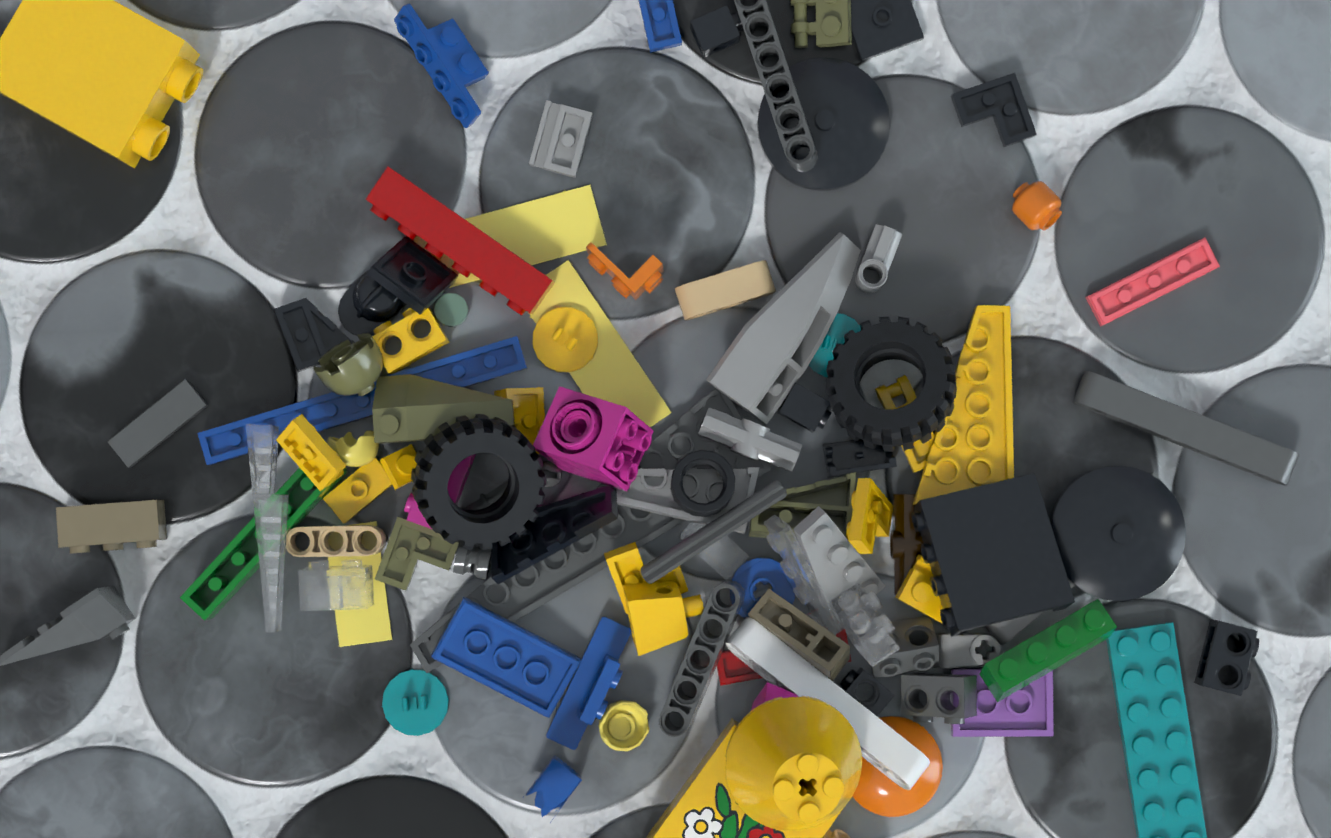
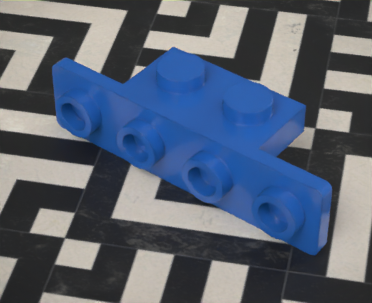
[394,3,489,128]
[546,616,632,750]

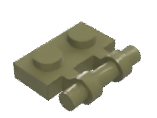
[790,0,852,48]

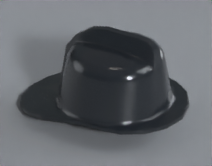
[338,270,406,336]

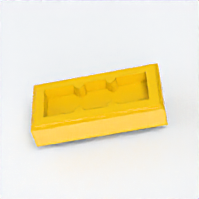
[323,457,392,524]

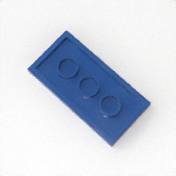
[431,597,581,718]

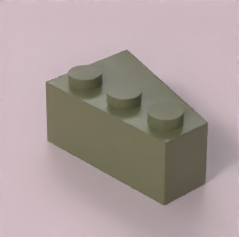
[749,472,856,540]

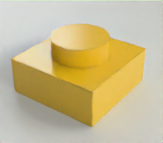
[380,444,417,490]

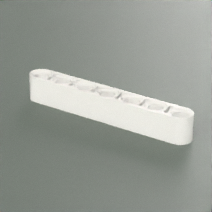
[725,617,930,790]

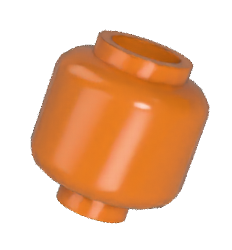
[1012,181,1062,231]

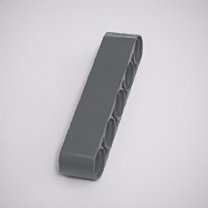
[659,580,745,737]

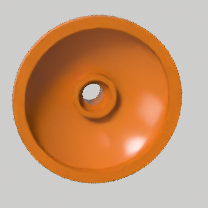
[853,716,943,817]

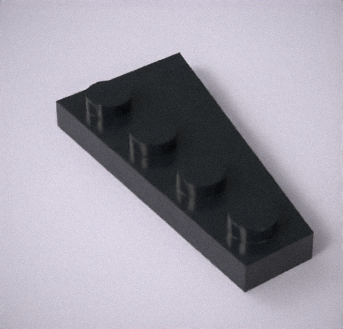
[491,484,618,584]

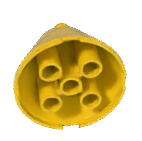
[725,695,862,831]

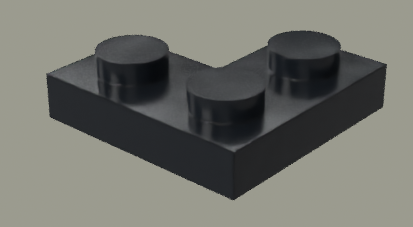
[951,73,1037,147]

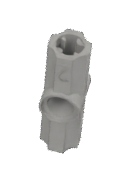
[698,408,802,472]

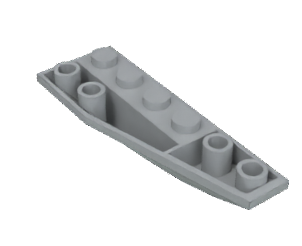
[706,232,861,424]

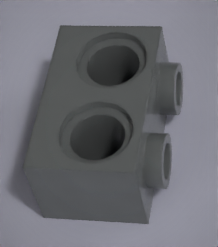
[864,616,940,678]
[901,673,977,724]

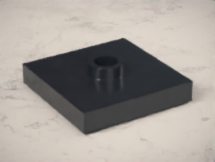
[851,0,924,62]
[367,236,458,315]

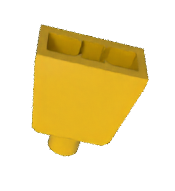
[622,581,704,656]

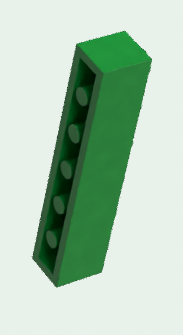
[180,467,348,621]

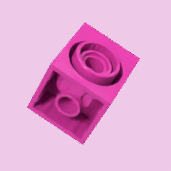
[533,386,654,492]

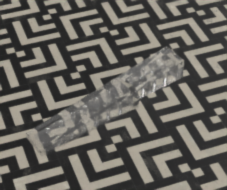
[246,424,289,632]

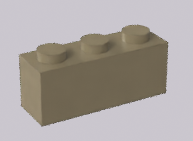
[56,500,167,553]

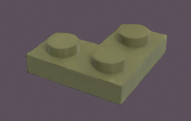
[375,516,459,591]

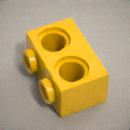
[372,307,450,374]

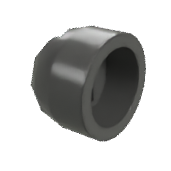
[542,461,562,487]

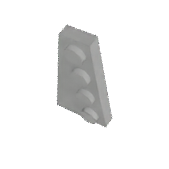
[616,467,760,534]
[793,506,886,630]

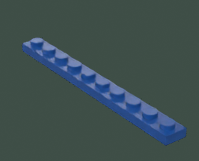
[197,336,527,465]

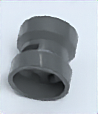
[453,544,491,580]

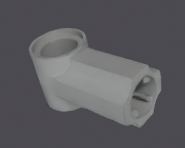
[855,224,902,293]

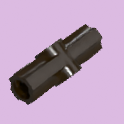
[890,494,923,595]

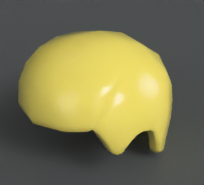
[327,430,380,467]
[598,700,649,752]

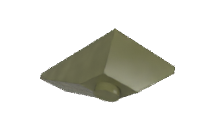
[372,374,515,444]

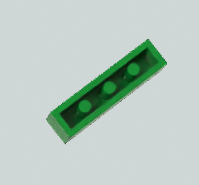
[979,599,1117,703]

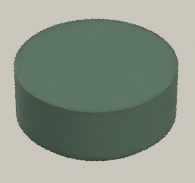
[435,293,469,327]

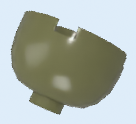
[313,333,383,396]

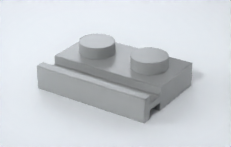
[529,100,593,178]

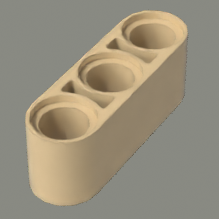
[675,260,776,320]
[284,525,387,557]

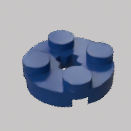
[730,558,796,619]

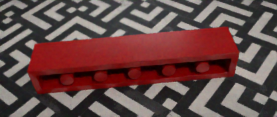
[365,167,555,315]

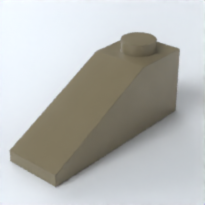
[748,588,850,681]

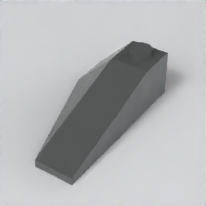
[0,586,135,666]

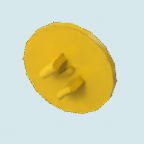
[533,307,598,372]

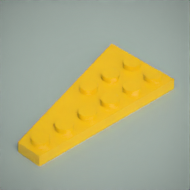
[913,305,1014,505]

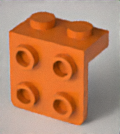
[586,242,663,300]

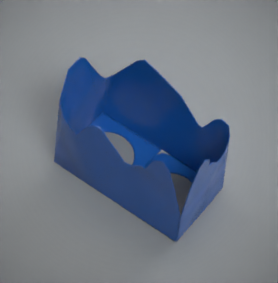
[522,755,582,822]

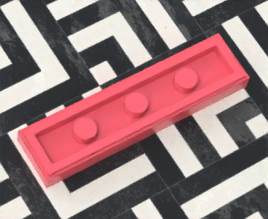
[1085,237,1220,327]

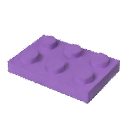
[951,668,1054,737]

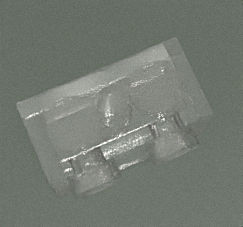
[298,559,374,611]
[831,583,900,667]

